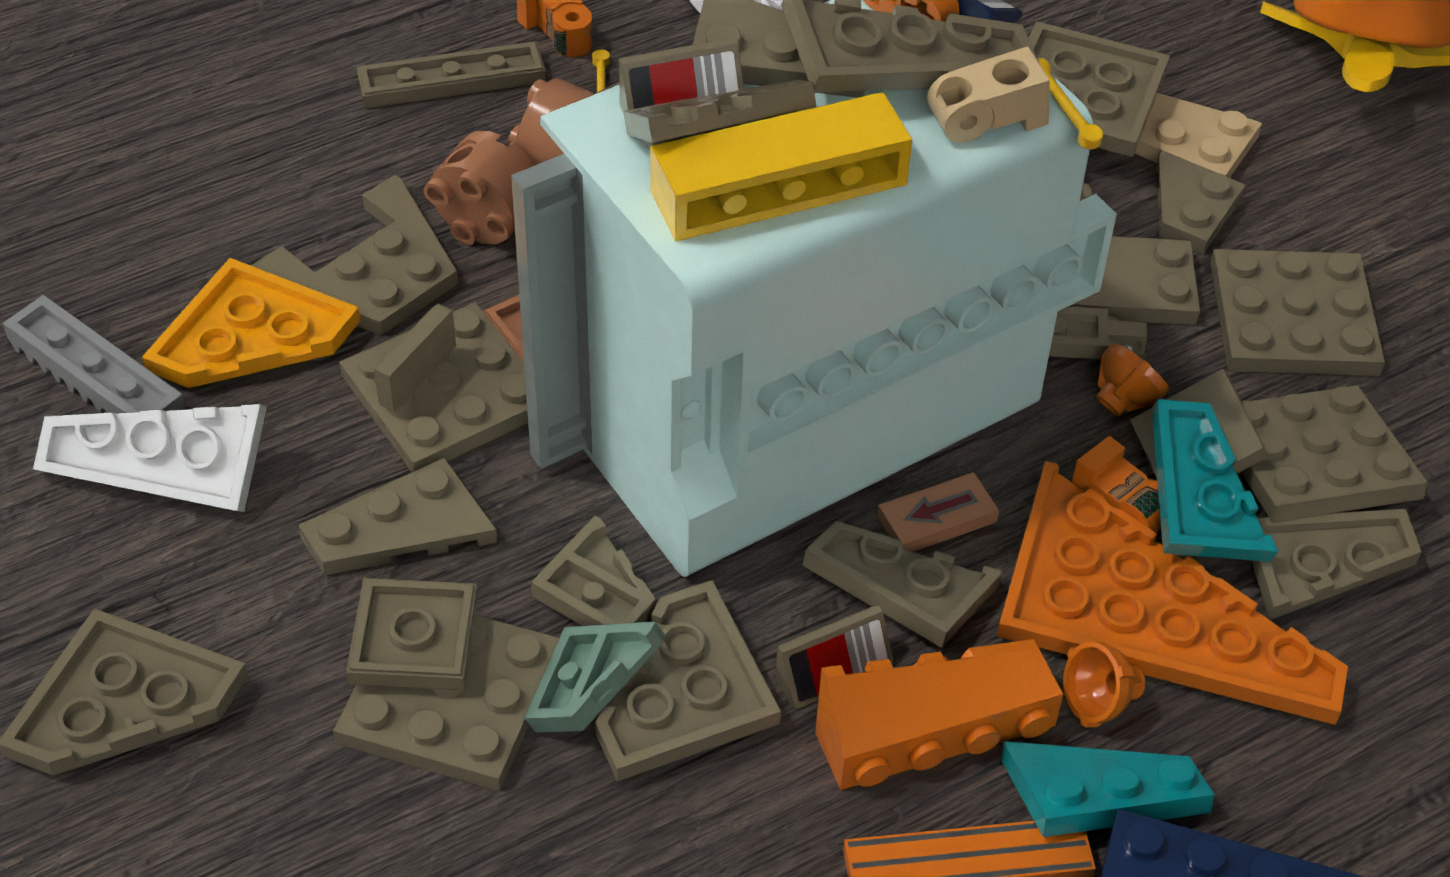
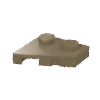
[1156,151,1246,255]
[531,516,655,626]

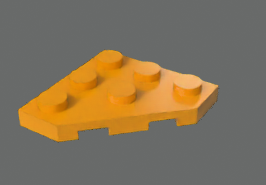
[142,258,361,388]

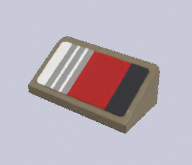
[619,38,744,114]
[775,605,893,709]

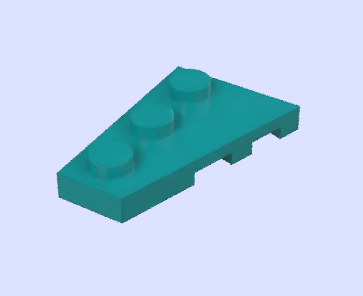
[1151,399,1278,562]
[1001,741,1215,837]

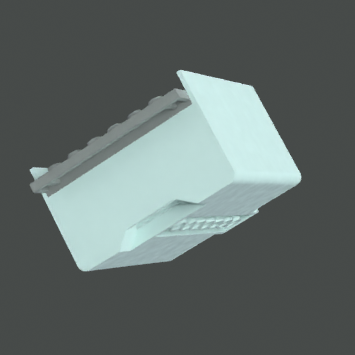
[511,0,1117,577]

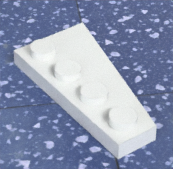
[33,404,267,512]

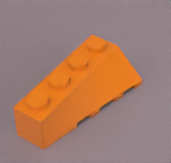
[815,639,1063,790]

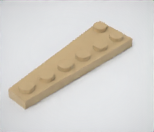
[1134,93,1262,178]

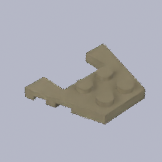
[251,174,458,335]

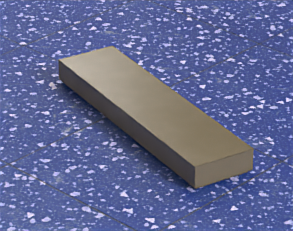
[357,41,546,109]

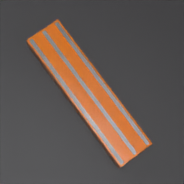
[843,821,1096,877]

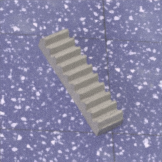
[3,295,186,414]

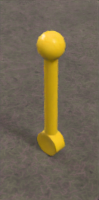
[592,49,610,92]
[1037,58,1103,150]

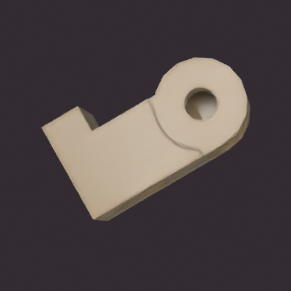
[926,46,1050,143]

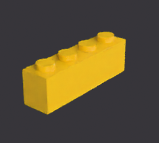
[650,92,912,242]

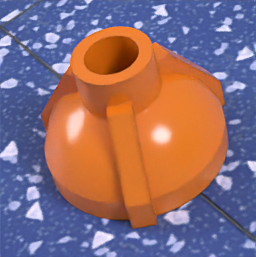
[1095,343,1169,416]
[1063,642,1145,728]

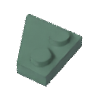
[524,622,666,733]

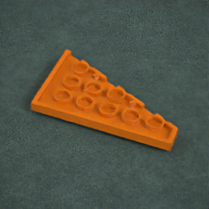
[997,461,1348,725]

